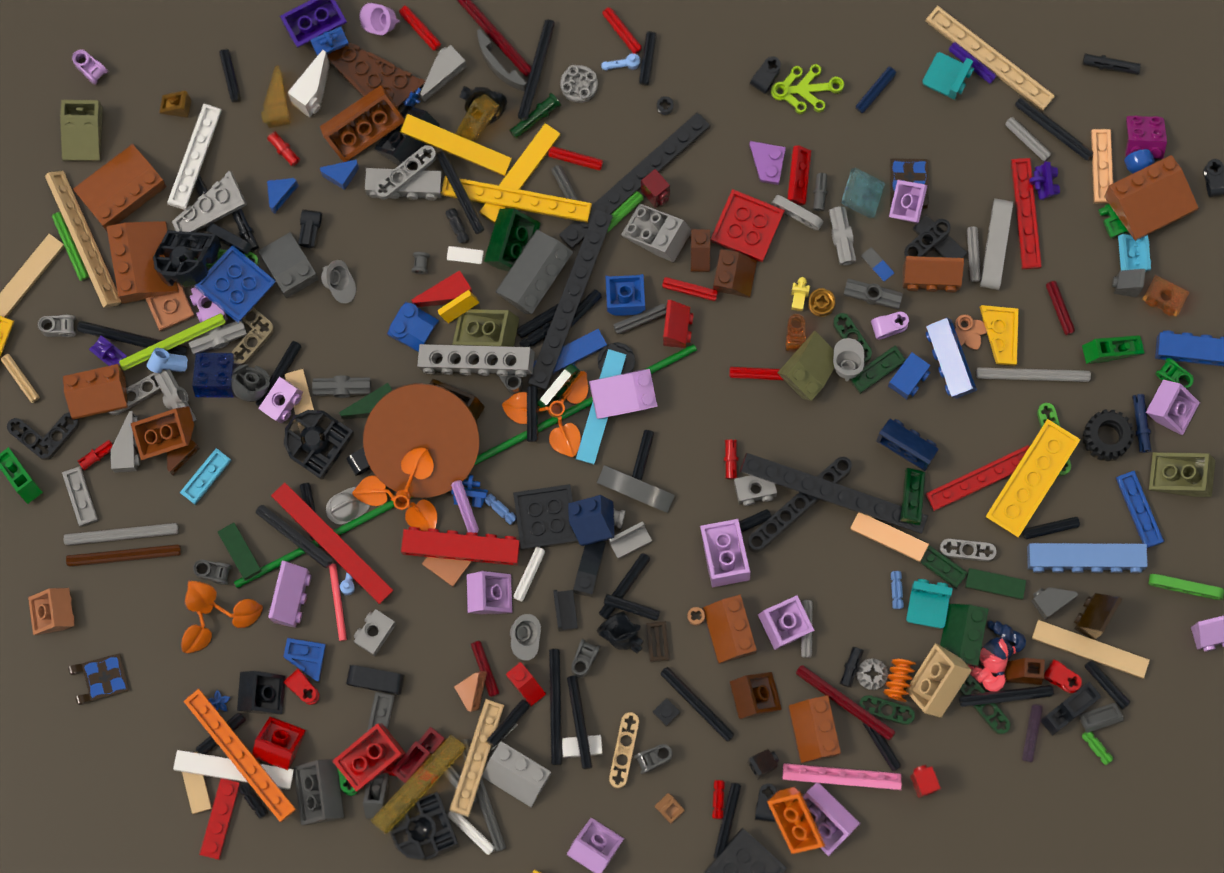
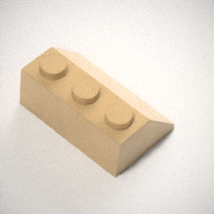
[905,643,972,718]

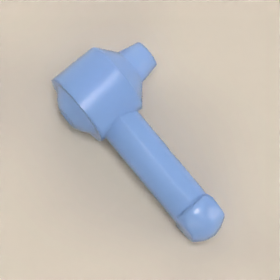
[601,53,640,70]
[340,572,355,595]

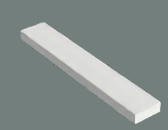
[168,104,222,210]
[173,750,294,790]

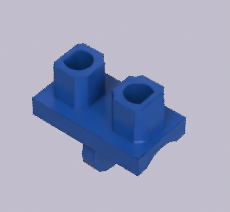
[310,27,349,56]
[451,475,488,508]

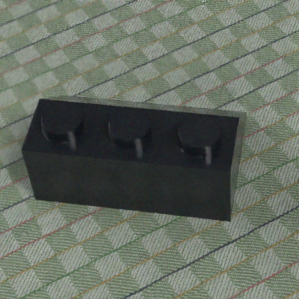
[374,106,440,167]

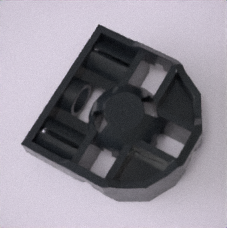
[153,230,221,288]
[284,410,354,479]
[390,791,460,861]

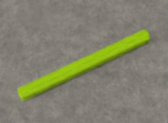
[119,313,226,371]

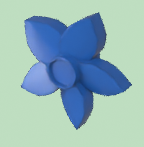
[404,88,421,106]
[208,690,230,711]

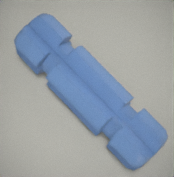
[484,494,517,525]
[891,571,904,609]

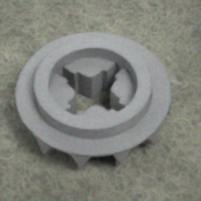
[857,658,888,690]

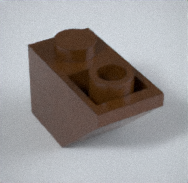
[1004,658,1045,685]

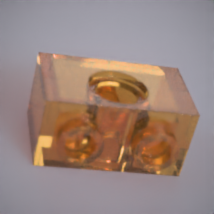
[1142,275,1190,316]

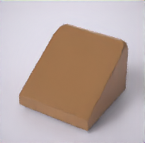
[655,793,685,824]

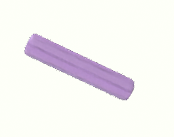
[451,480,479,533]

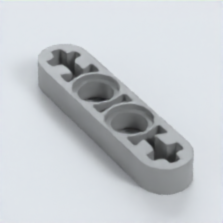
[375,145,436,199]
[109,370,173,415]

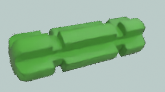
[1082,732,1113,765]

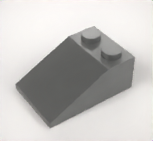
[258,232,319,298]

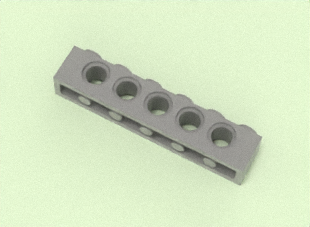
[417,344,535,377]

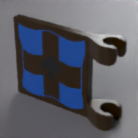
[890,158,929,209]
[68,653,129,705]

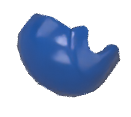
[1124,149,1155,173]

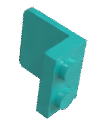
[922,52,974,100]
[906,579,953,629]

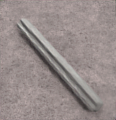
[976,367,1091,382]
[63,523,179,545]

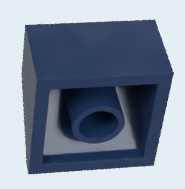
[568,495,615,546]

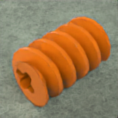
[883,659,916,702]

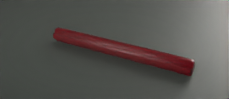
[457,0,531,77]
[796,665,896,740]

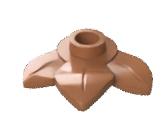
[955,315,987,350]

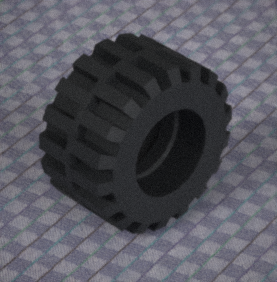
[1083,409,1134,461]

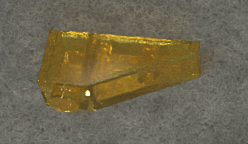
[261,66,291,128]
[455,94,499,142]

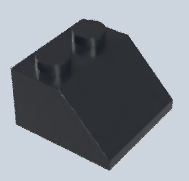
[237,671,285,715]

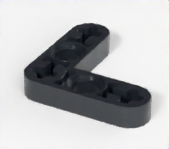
[7,412,80,460]

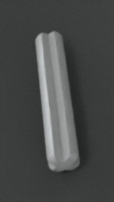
[1005,117,1051,161]
[967,227,981,282]
[801,600,813,658]

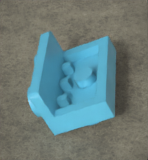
[1118,234,1151,272]

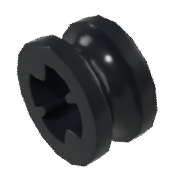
[657,96,674,115]

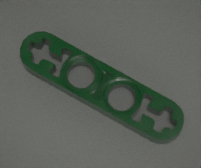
[959,674,1010,735]

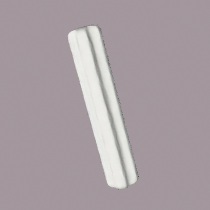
[514,547,545,602]
[448,811,495,855]

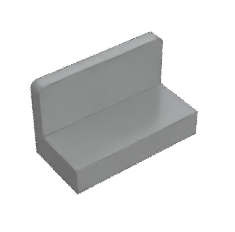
[609,521,652,559]

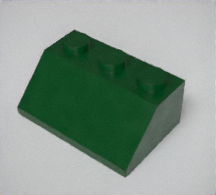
[484,208,541,272]
[940,604,989,667]

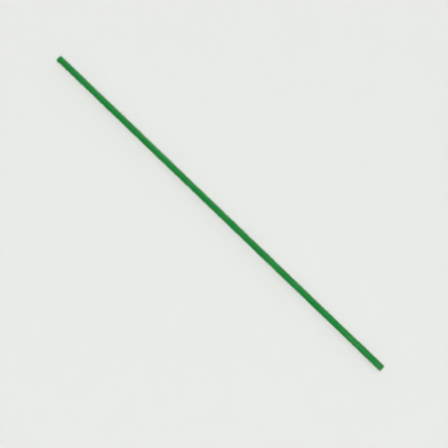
[234,344,697,588]

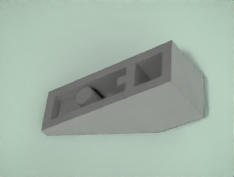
[420,45,466,102]

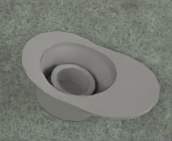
[321,260,356,304]
[833,338,864,382]
[326,487,370,524]
[510,614,541,661]

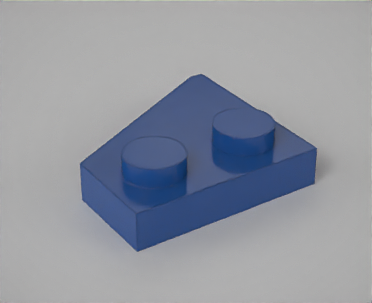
[284,638,326,682]

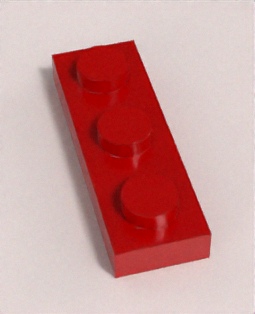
[788,145,811,205]

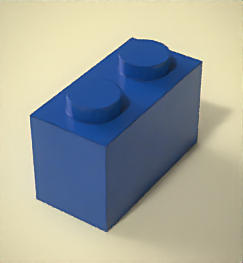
[888,352,931,399]

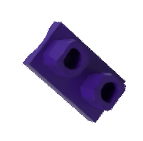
[1029,162,1060,200]
[89,335,128,366]

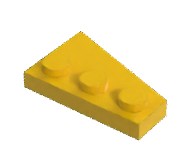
[980,305,1018,366]

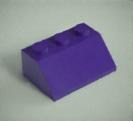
[280,0,347,48]

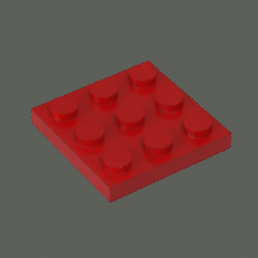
[710,189,785,263]

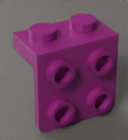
[1125,116,1167,159]

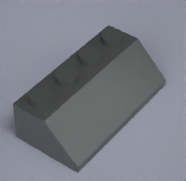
[495,230,573,314]

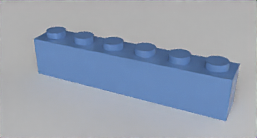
[1027,543,1147,573]

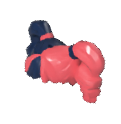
[969,620,1026,692]

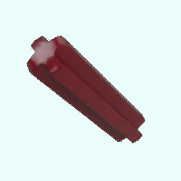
[1046,281,1075,335]
[471,641,499,697]

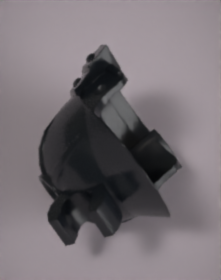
[460,86,507,125]
[597,611,644,653]

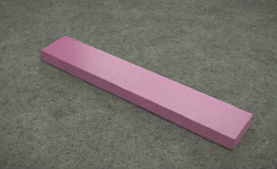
[783,763,902,790]

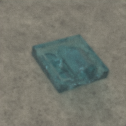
[841,168,885,218]

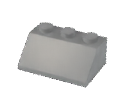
[481,741,552,807]

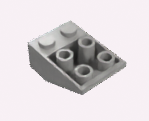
[621,203,691,262]

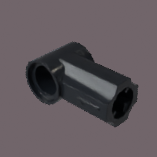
[298,209,322,249]

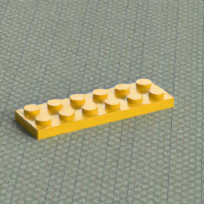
[985,419,1081,537]

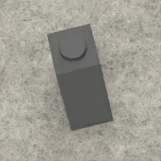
[1112,269,1146,297]
[1031,587,1078,620]
[363,773,389,819]

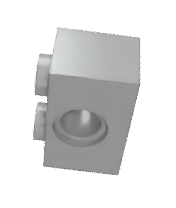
[734,475,777,506]
[354,609,396,656]

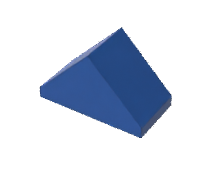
[320,160,359,190]
[267,178,299,214]

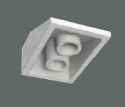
[288,50,330,117]

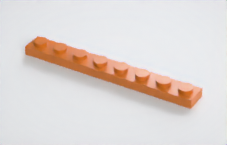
[184,689,297,822]

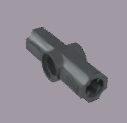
[843,279,903,310]
[312,375,371,398]

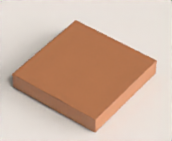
[146,283,195,332]
[422,557,472,587]

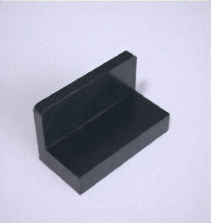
[553,590,578,632]

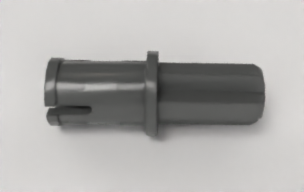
[813,173,828,211]

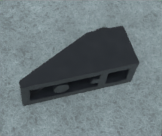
[573,541,606,598]

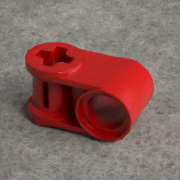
[1044,660,1082,693]
[284,668,320,705]

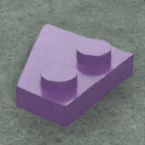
[749,141,786,185]

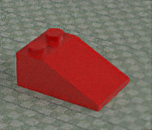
[333,723,406,792]

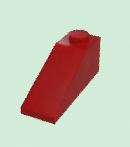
[411,270,473,307]

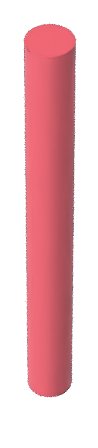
[329,564,347,641]

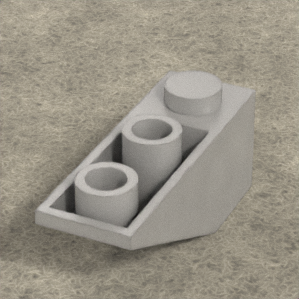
[111,411,140,473]

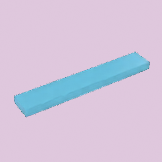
[576,349,626,465]

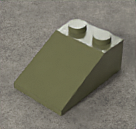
[452,309,519,347]
[777,331,834,401]
[1149,452,1216,497]

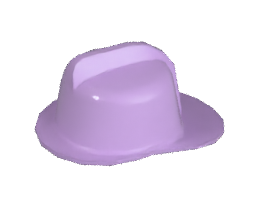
[360,3,400,35]

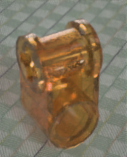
[786,314,806,351]

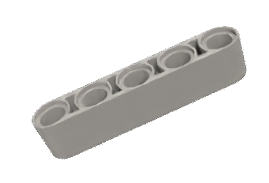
[980,198,1013,290]

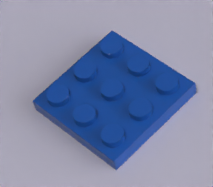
[195,245,276,324]

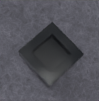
[653,698,680,726]

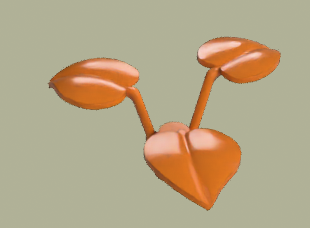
[502,371,588,457]
[352,448,437,531]
[181,581,263,653]

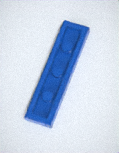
[533,329,607,375]
[1116,470,1164,548]

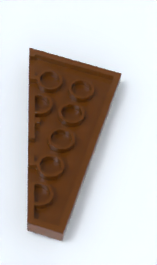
[310,41,425,109]

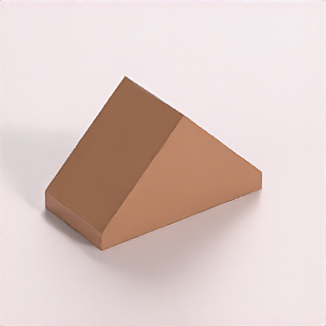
[454,671,487,712]

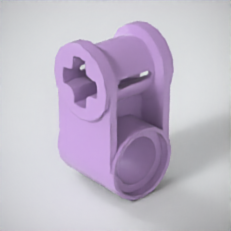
[72,50,108,85]
[871,312,909,340]

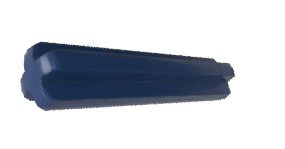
[856,67,896,113]

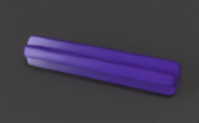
[949,42,996,83]

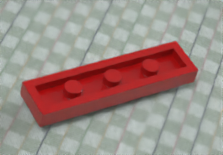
[199,778,241,860]

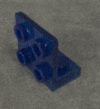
[192,353,234,398]

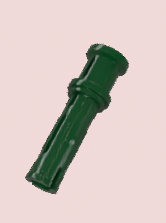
[509,93,562,139]

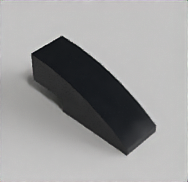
[1040,682,1101,736]

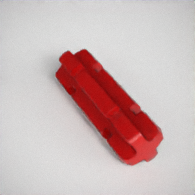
[712,780,725,819]

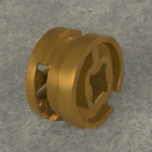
[808,288,835,317]

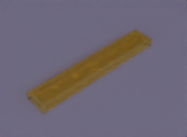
[371,735,466,834]

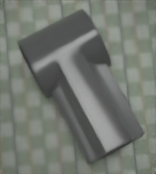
[492,359,524,395]

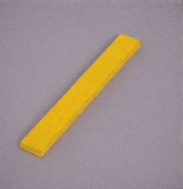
[441,176,592,223]

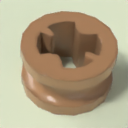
[687,607,705,626]

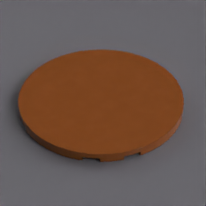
[363,383,480,498]

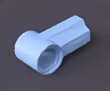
[147,348,188,373]

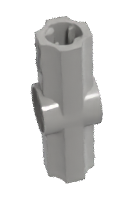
[829,206,856,266]
[188,320,247,355]
[154,369,197,421]

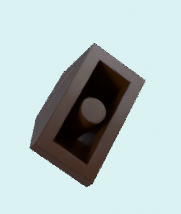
[691,229,710,272]
[167,439,200,476]

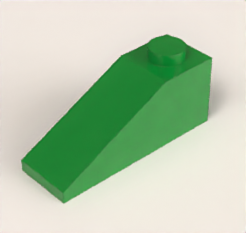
[1082,335,1145,364]
[0,447,43,504]

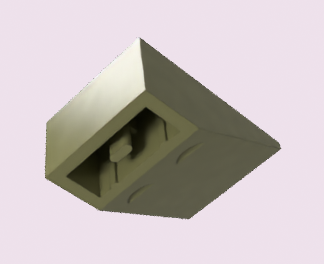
[60,100,103,161]

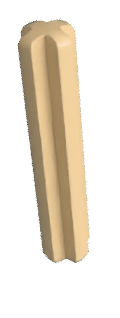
[1,354,40,403]

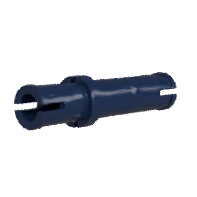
[1132,394,1152,453]

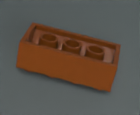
[320,85,405,162]

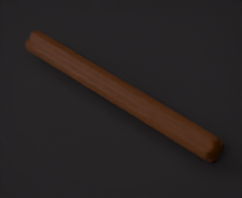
[66,544,181,566]

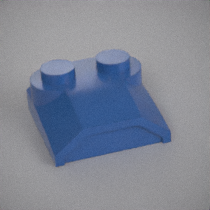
[605,274,645,316]
[387,302,439,352]

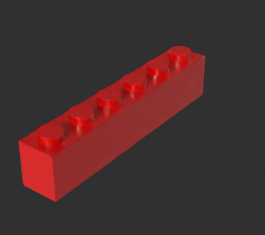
[401,527,520,566]

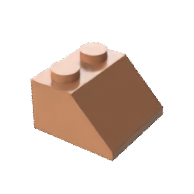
[28,588,74,635]

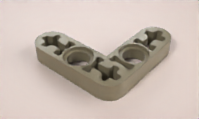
[231,307,274,366]

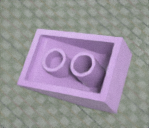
[589,369,657,419]
[700,519,750,587]

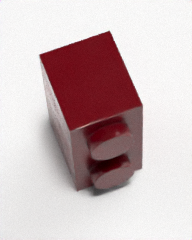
[641,169,670,208]

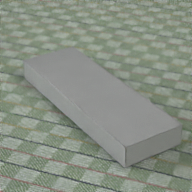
[62,466,99,527]

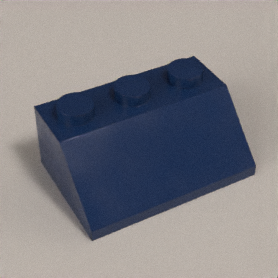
[876,419,939,471]

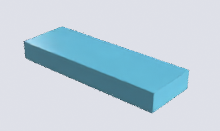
[180,448,232,505]

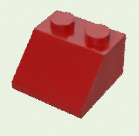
[663,300,694,348]
[252,717,306,770]

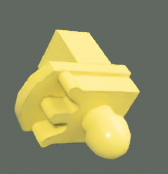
[791,277,810,311]

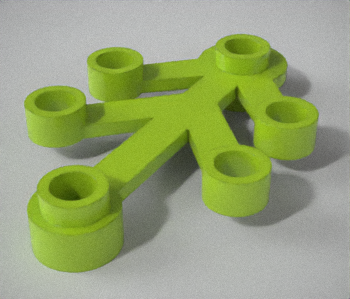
[771,64,844,114]

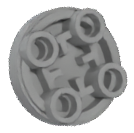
[560,65,598,103]

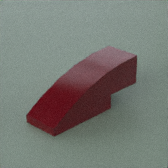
[391,727,449,784]

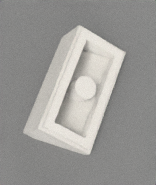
[562,735,602,758]

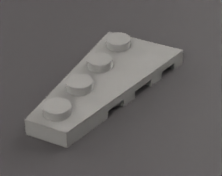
[172,171,247,232]

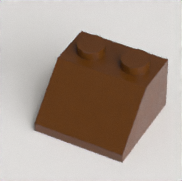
[713,249,757,298]
[730,672,782,719]

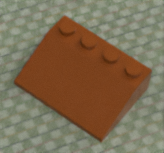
[73,144,167,231]
[1104,155,1199,241]
[106,221,178,304]

